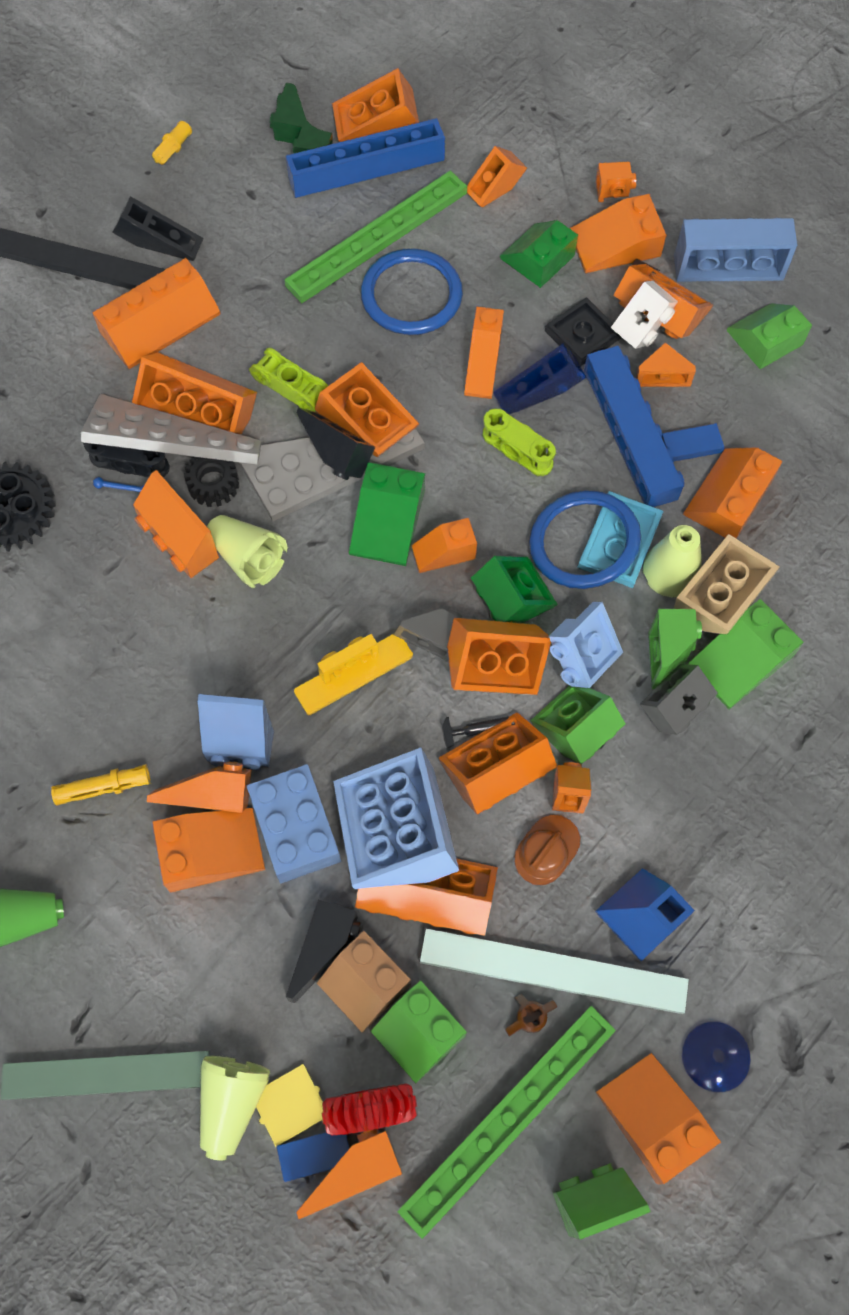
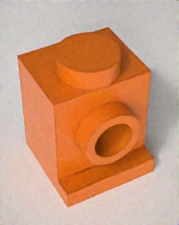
[595,162,636,202]

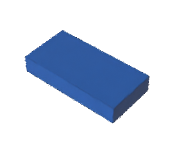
[662,423,725,462]
[276,1132,350,1182]

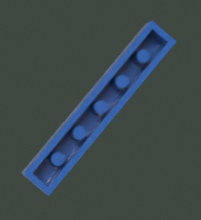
[286,118,445,198]
[584,346,685,507]

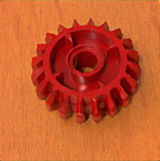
[321,1083,417,1136]

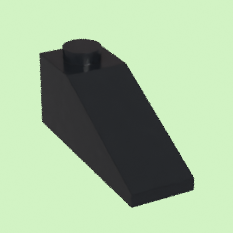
[112,196,203,261]
[296,407,375,480]
[286,899,361,1003]

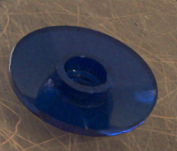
[682,1022,751,1093]

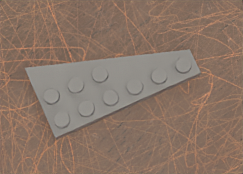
[81,394,261,464]
[239,428,425,522]

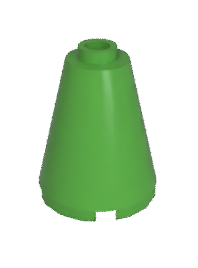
[0,888,64,947]

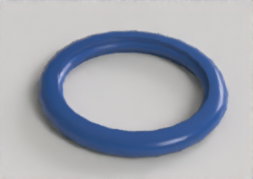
[361,249,463,335]
[529,490,641,589]

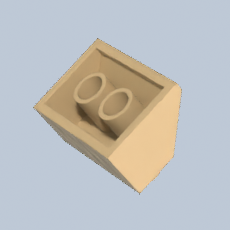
[674,534,780,634]

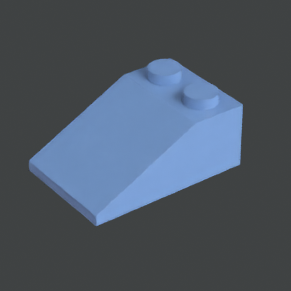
[197,694,274,770]

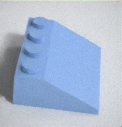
[333,748,459,889]

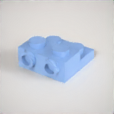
[549,602,623,688]

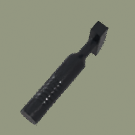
[442,716,515,747]

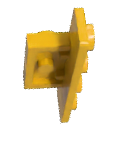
[294,634,413,715]

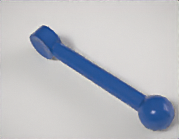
[93,477,144,492]

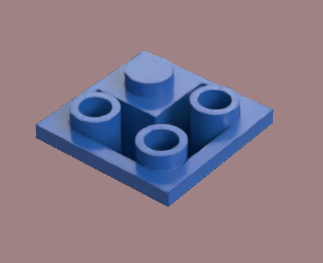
[595,868,695,962]

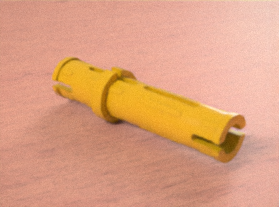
[51,764,151,806]

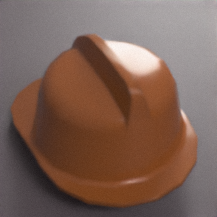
[515,815,580,885]

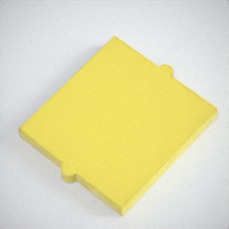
[256,1064,323,1147]

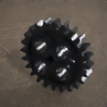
[0,462,56,552]

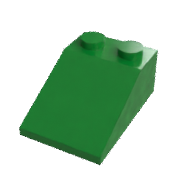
[349,462,425,566]

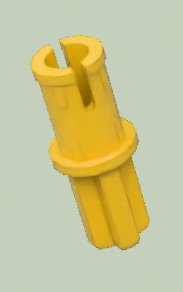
[152,121,192,165]

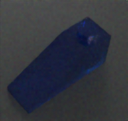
[493,344,587,415]

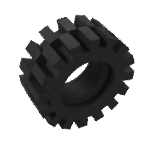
[184,457,239,507]

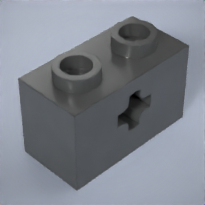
[640,664,718,735]

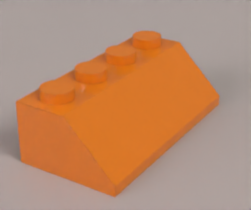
[92,258,221,369]
[132,352,257,435]
[355,859,498,936]

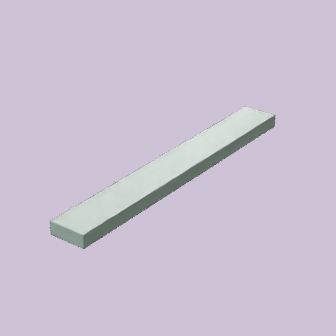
[420,929,689,1014]

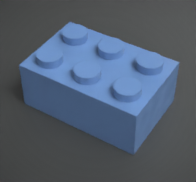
[246,764,341,884]

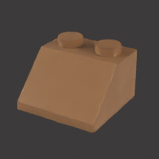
[317,931,411,1033]

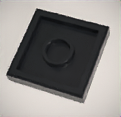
[545,297,622,367]

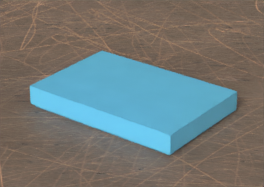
[578,491,663,588]

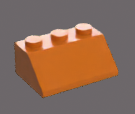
[613,264,713,339]
[683,447,783,539]
[133,470,219,578]
[447,618,551,695]
[439,712,557,814]

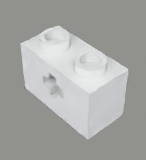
[611,281,678,349]

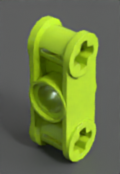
[249,348,328,412]
[482,409,556,476]

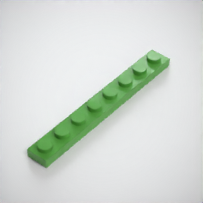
[284,170,467,303]
[397,1006,616,1239]

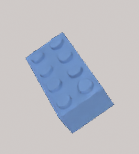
[674,218,797,282]

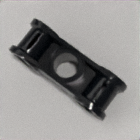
[83,442,170,478]

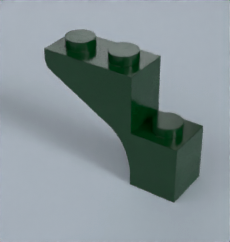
[270,82,333,153]

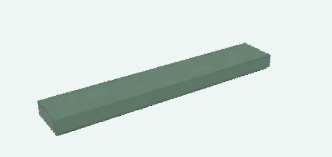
[1,1051,210,1100]

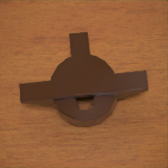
[505,994,557,1037]

